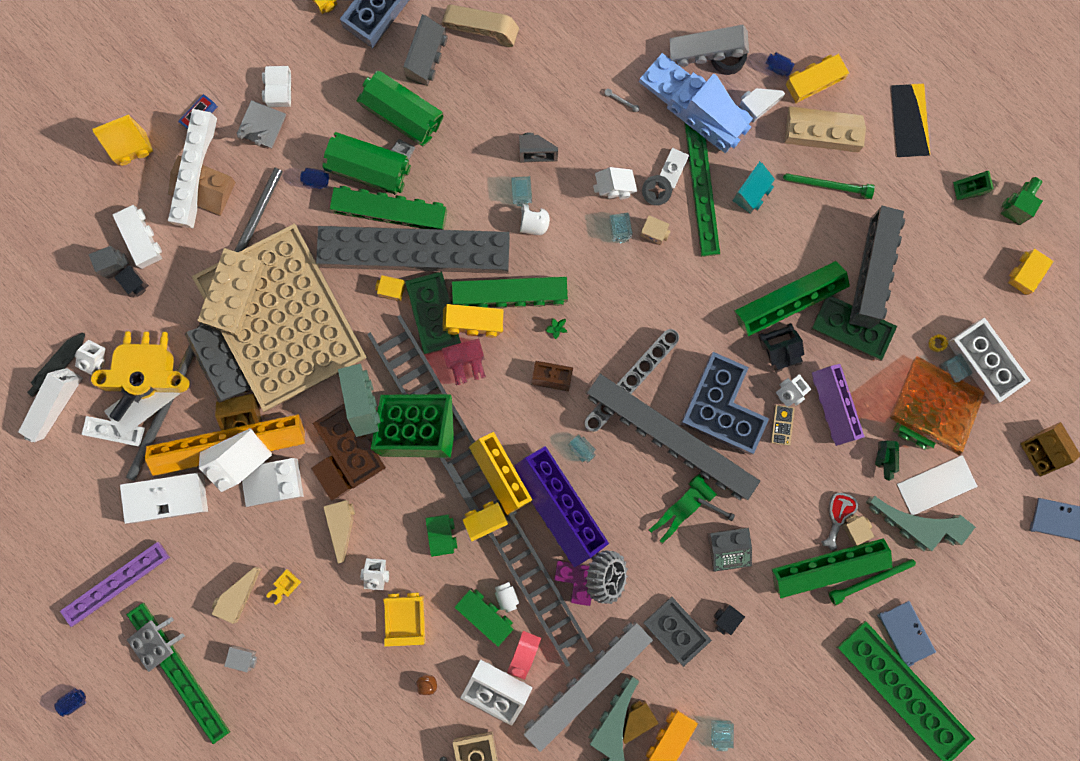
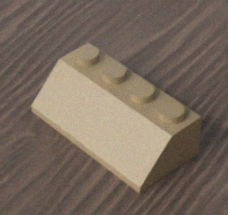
[784,106,866,153]

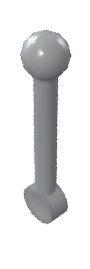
[605,89,639,112]

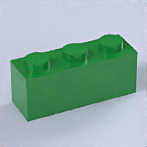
[454,589,514,647]

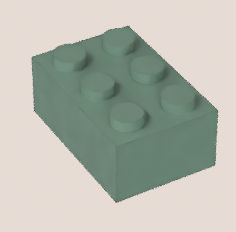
[338,363,380,437]

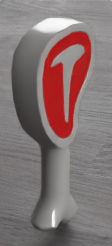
[821,493,858,551]

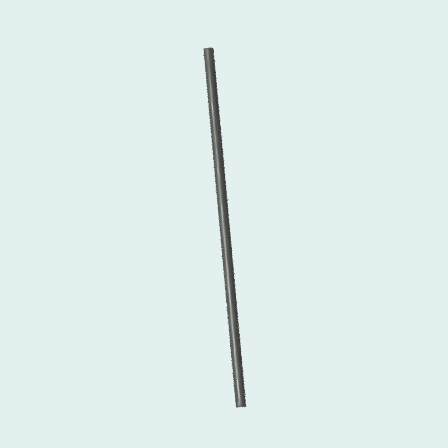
[126,167,283,481]

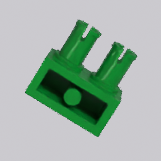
[1000,177,1043,225]

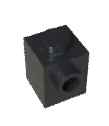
[713,604,745,635]

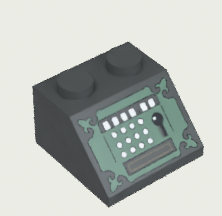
[707,528,752,572]

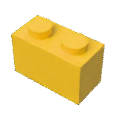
[1008,248,1054,295]

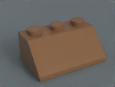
[168,155,236,216]

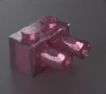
[442,338,486,386]

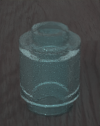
[568,435,596,463]

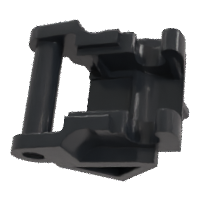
[758,323,805,373]

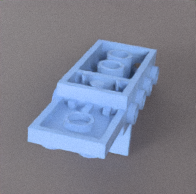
[639,53,753,154]

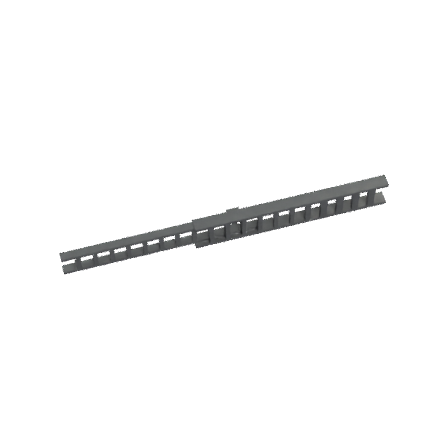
[367,315,594,667]

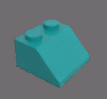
[732,161,775,214]

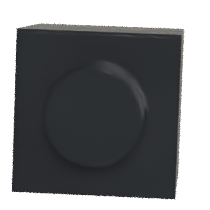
[114,265,149,297]

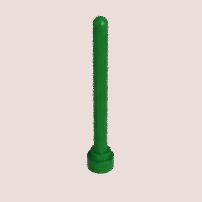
[783,173,875,200]
[828,559,916,606]

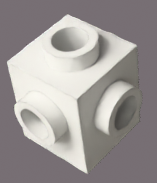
[75,340,105,375]
[776,374,811,408]
[360,558,389,590]

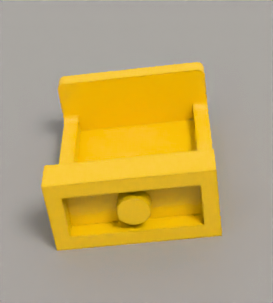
[383,592,425,647]

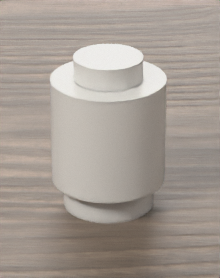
[495,582,519,613]

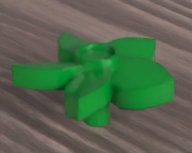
[545,318,568,339]

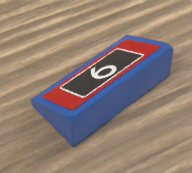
[178,94,218,130]

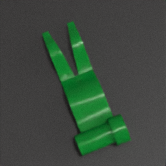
[649,474,717,544]

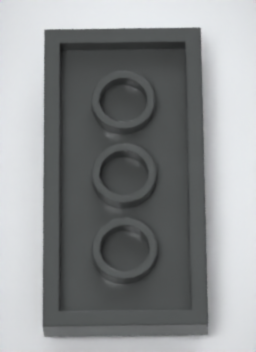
[185,325,252,402]

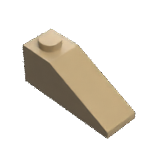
[324,500,355,563]
[212,567,262,624]

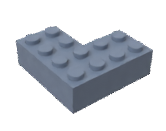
[340,0,409,48]
[680,352,769,455]

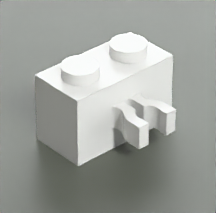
[593,167,637,199]

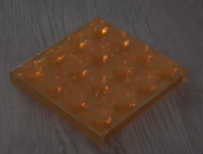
[890,356,985,455]

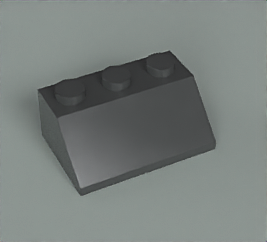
[403,14,448,86]

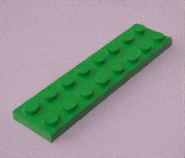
[836,621,975,761]

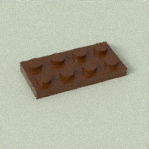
[312,404,386,489]

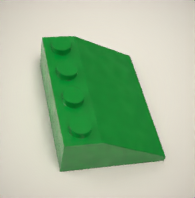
[371,394,454,458]

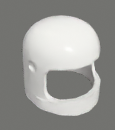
[520,204,550,235]

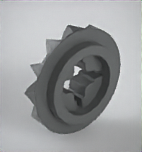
[642,175,672,205]

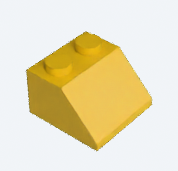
[462,501,508,541]

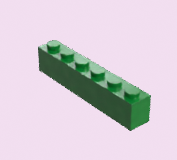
[330,186,447,230]
[734,261,850,336]
[452,277,568,308]
[772,538,892,599]

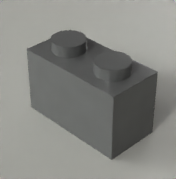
[88,246,129,279]

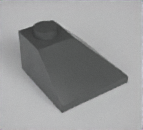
[519,133,558,163]

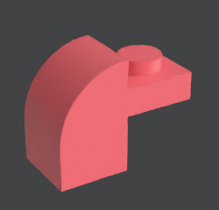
[507,631,541,680]

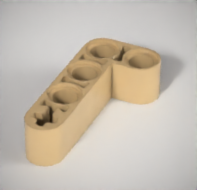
[442,5,519,47]

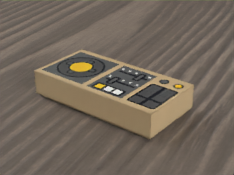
[770,405,795,446]

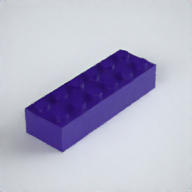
[513,446,609,568]

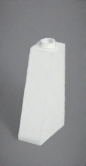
[18,368,83,442]

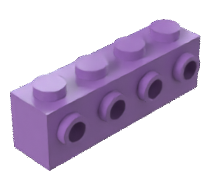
[812,364,864,446]

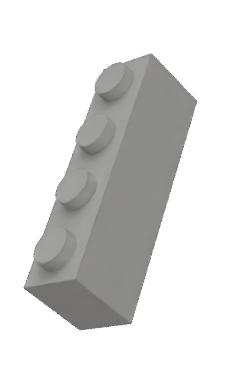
[670,25,749,67]

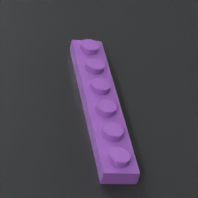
[60,542,170,627]

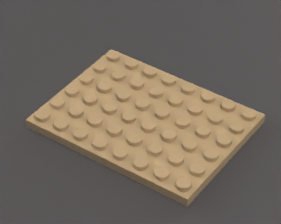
[192,223,367,412]

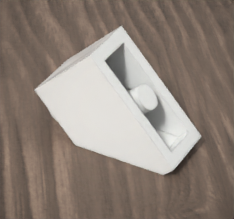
[739,88,785,122]

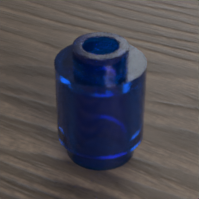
[765,52,795,77]
[300,168,329,189]
[54,688,86,717]

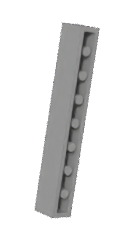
[524,622,653,752]

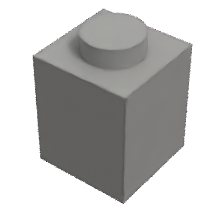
[224,645,257,672]

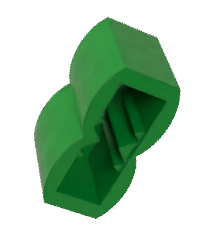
[425,514,458,557]

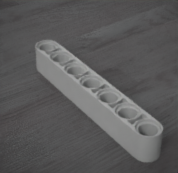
[584,329,679,433]

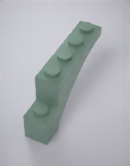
[866,496,976,552]
[588,675,639,761]

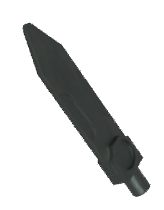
[27,333,85,397]

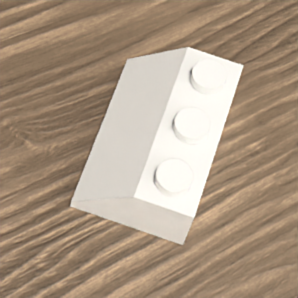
[460,660,533,726]

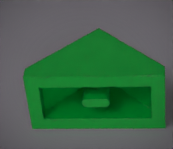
[953,171,994,200]

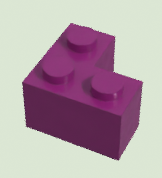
[554,560,592,606]

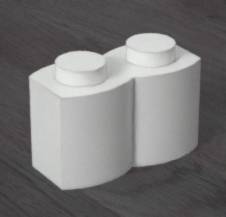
[262,66,291,107]

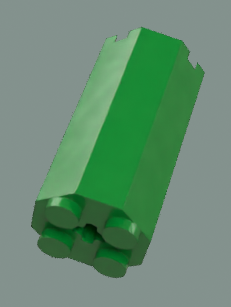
[356,71,444,147]
[322,132,411,195]

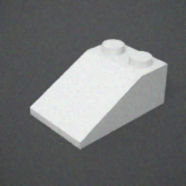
[199,428,272,492]
[242,458,304,507]

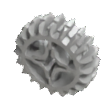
[586,550,628,604]

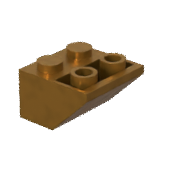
[1020,422,1080,477]

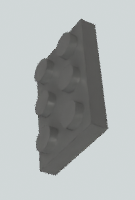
[643,596,712,667]

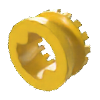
[928,334,948,352]

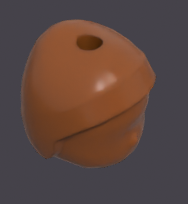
[416,675,437,695]

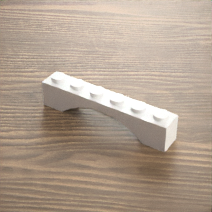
[168,109,217,228]

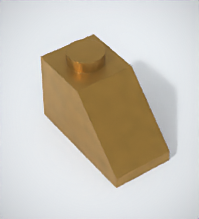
[623,700,659,744]

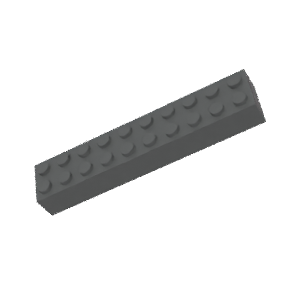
[316,226,510,274]

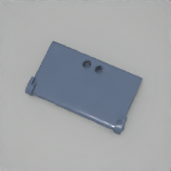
[1030,498,1080,541]
[877,601,936,667]

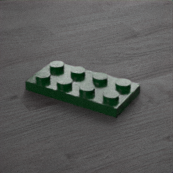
[405,271,461,355]
[811,296,897,361]

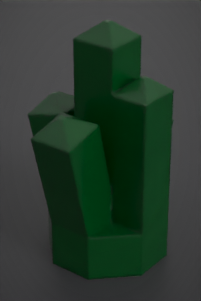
[875,440,899,481]

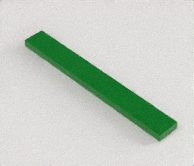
[684,122,720,257]
[126,603,230,744]

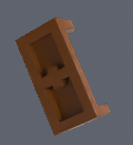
[531,360,573,392]
[311,456,353,501]

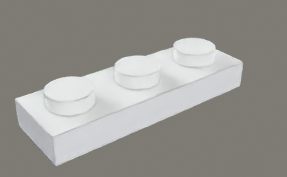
[82,416,145,447]

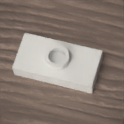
[657,148,689,190]

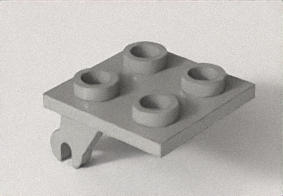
[237,100,286,149]
[127,617,185,672]

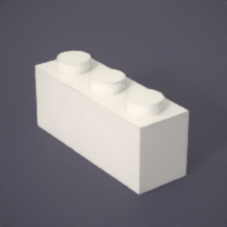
[113,205,162,269]

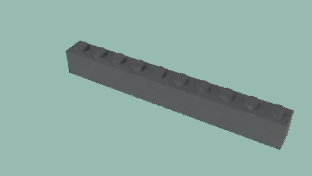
[585,373,760,501]

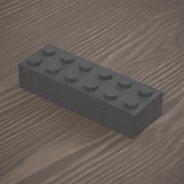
[849,205,905,329]

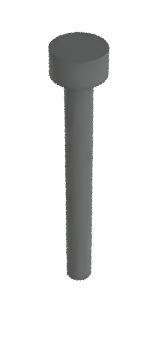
[697,498,735,521]

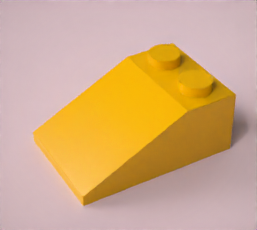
[92,114,153,166]

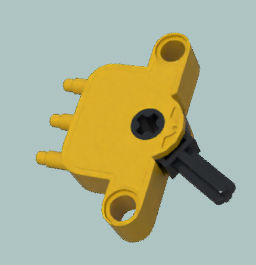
[91,331,190,422]

